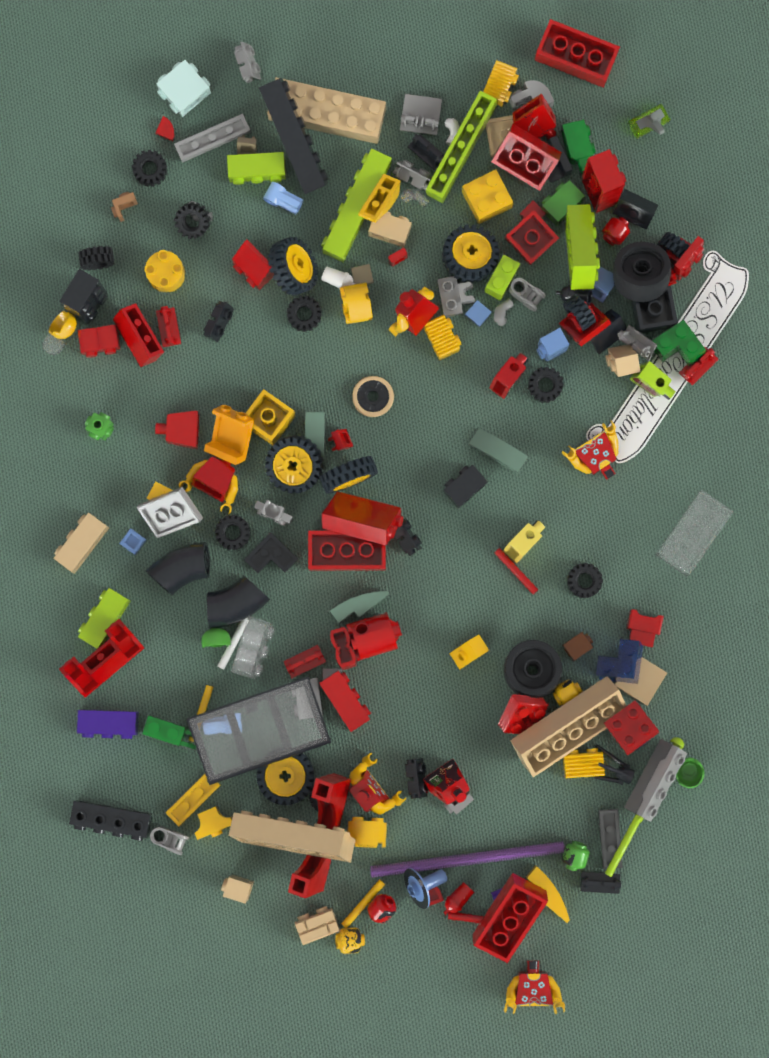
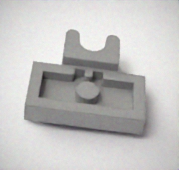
[437,276,476,317]
[254,500,293,526]

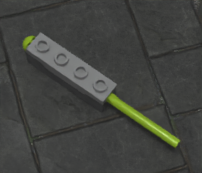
[605,737,688,877]

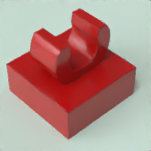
[328,429,353,451]

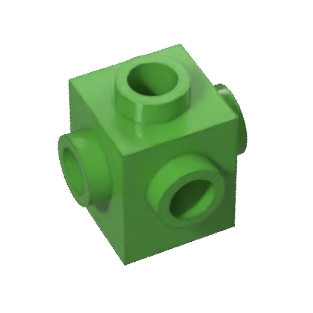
[85,412,114,441]

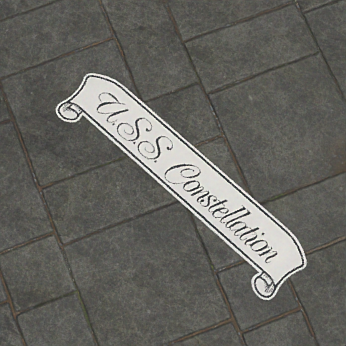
[586,251,749,463]

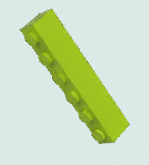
[426,91,497,203]
[321,148,392,263]

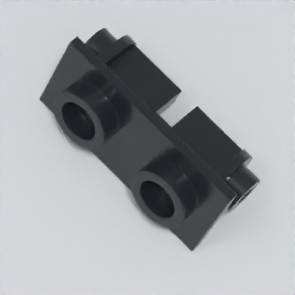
[407,134,444,171]
[203,301,234,342]
[395,518,422,556]
[405,758,428,799]
[580,872,621,894]

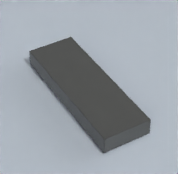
[598,809,623,869]

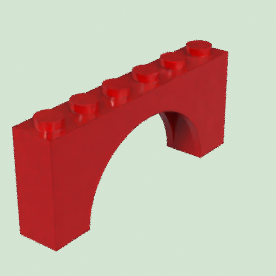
[288,773,351,899]

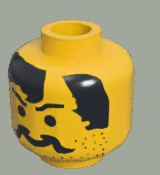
[552,680,582,707]
[335,927,365,954]

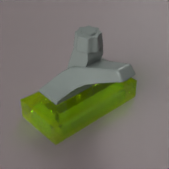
[628,104,671,139]

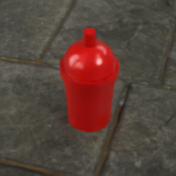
[443,882,475,915]

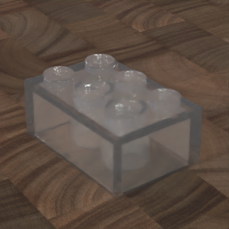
[231,616,275,680]

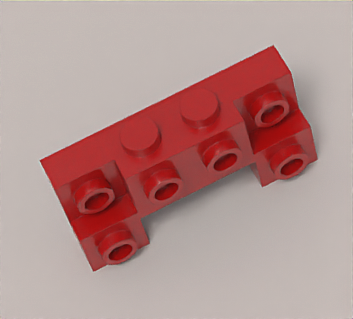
[59,619,145,698]

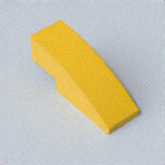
[526,865,569,923]

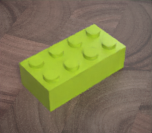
[565,204,600,290]

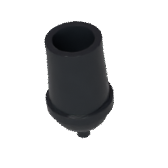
[556,285,592,305]

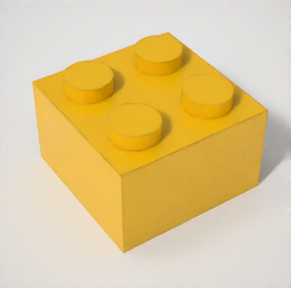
[462,169,513,225]
[246,389,296,446]

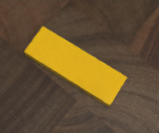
[165,774,221,827]

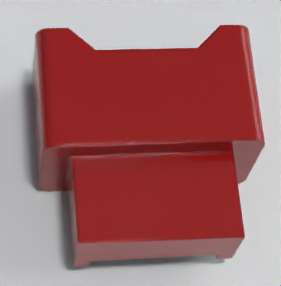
[626,609,664,648]

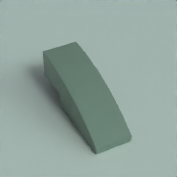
[305,412,325,472]
[469,428,528,474]
[330,591,390,624]

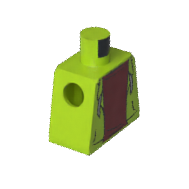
[629,361,676,400]

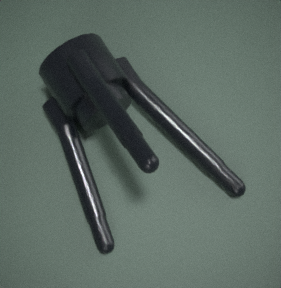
[594,745,635,785]

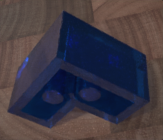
[596,639,643,684]

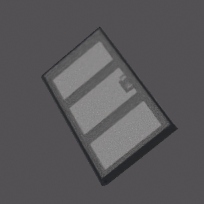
[187,676,331,785]

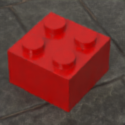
[504,210,559,265]

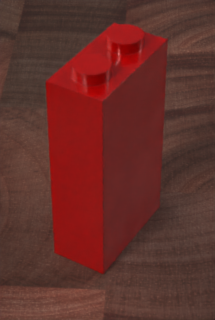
[322,491,403,545]

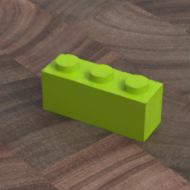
[227,152,286,185]
[78,588,131,649]

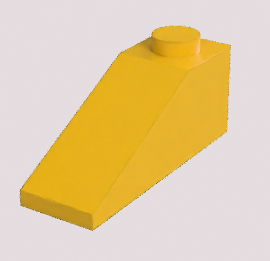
[358,174,401,223]

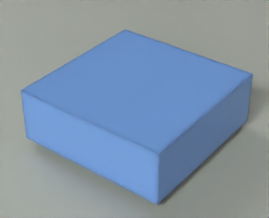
[465,300,492,327]
[119,528,146,555]

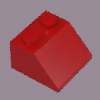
[232,239,274,290]

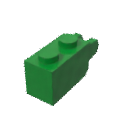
[561,119,595,175]
[142,716,196,749]

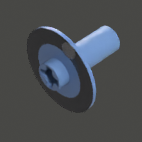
[404,868,447,909]

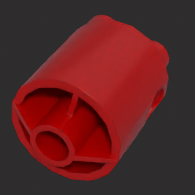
[346,612,402,661]

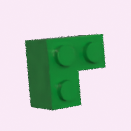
[652,320,706,367]

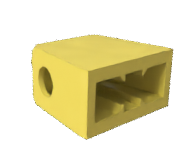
[503,520,545,564]

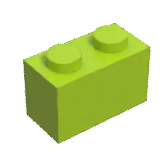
[485,255,520,301]

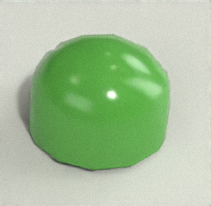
[201,628,231,648]
[676,757,705,788]

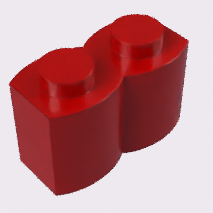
[78,325,120,358]
[330,627,357,670]

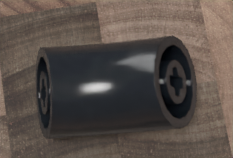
[146,542,210,596]
[207,575,270,629]

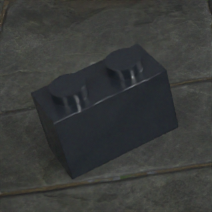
[443,465,488,509]

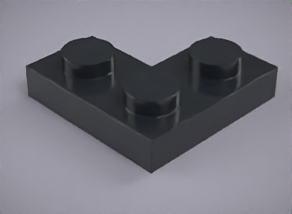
[244,532,298,573]

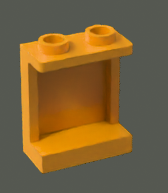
[204,405,254,465]

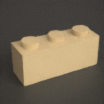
[53,512,109,574]

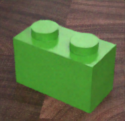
[541,180,585,226]

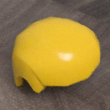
[48,311,77,339]

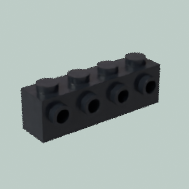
[69,800,153,841]

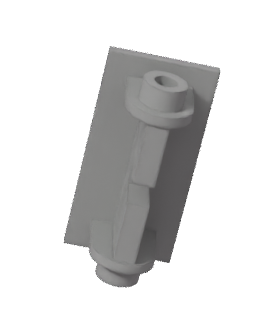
[234,41,261,83]
[393,160,432,190]
[618,325,657,361]

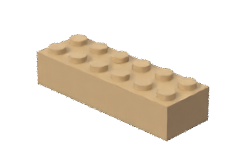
[267,77,386,144]
[510,676,626,777]
[228,811,356,863]

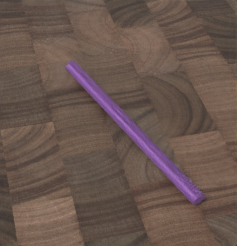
[370,841,564,878]

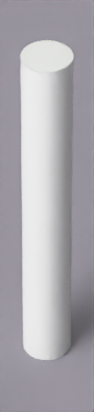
[217,617,251,670]

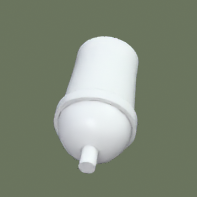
[321,266,355,290]

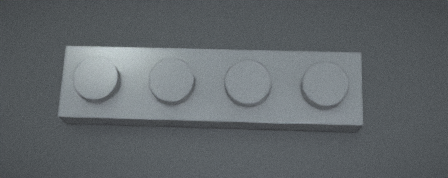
[174,114,251,163]

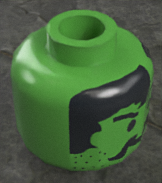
[562,841,590,871]

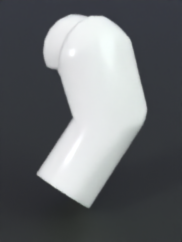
[445,118,460,146]

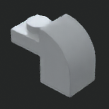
[509,80,554,109]

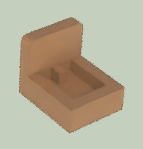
[111,192,138,222]

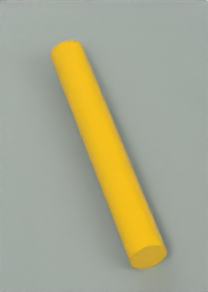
[189,685,213,742]
[341,879,385,928]

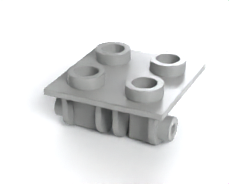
[400,94,442,136]

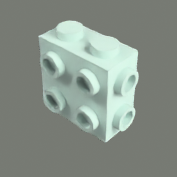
[156,60,211,117]

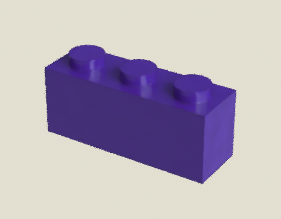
[77,710,139,739]

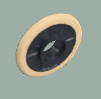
[352,376,394,417]

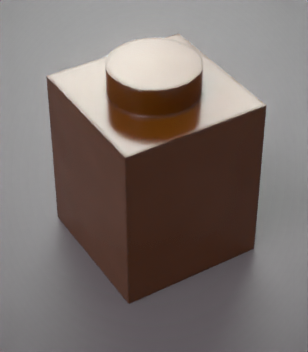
[562,632,593,661]

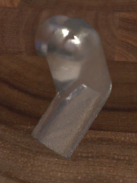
[401,189,430,207]

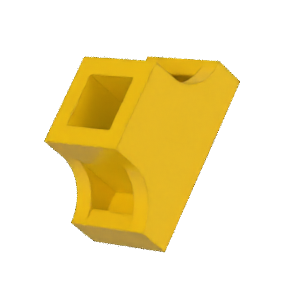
[449,635,490,670]
[195,806,232,840]

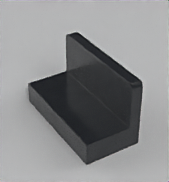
[548,136,572,183]
[613,189,658,230]
[589,309,627,354]

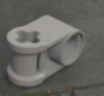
[509,278,546,312]
[150,826,189,855]

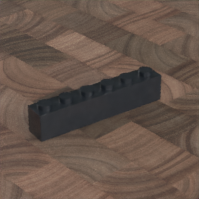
[259,78,329,194]

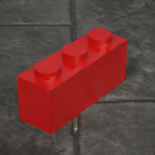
[113,303,164,367]
[319,670,371,732]

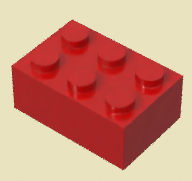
[491,124,562,191]

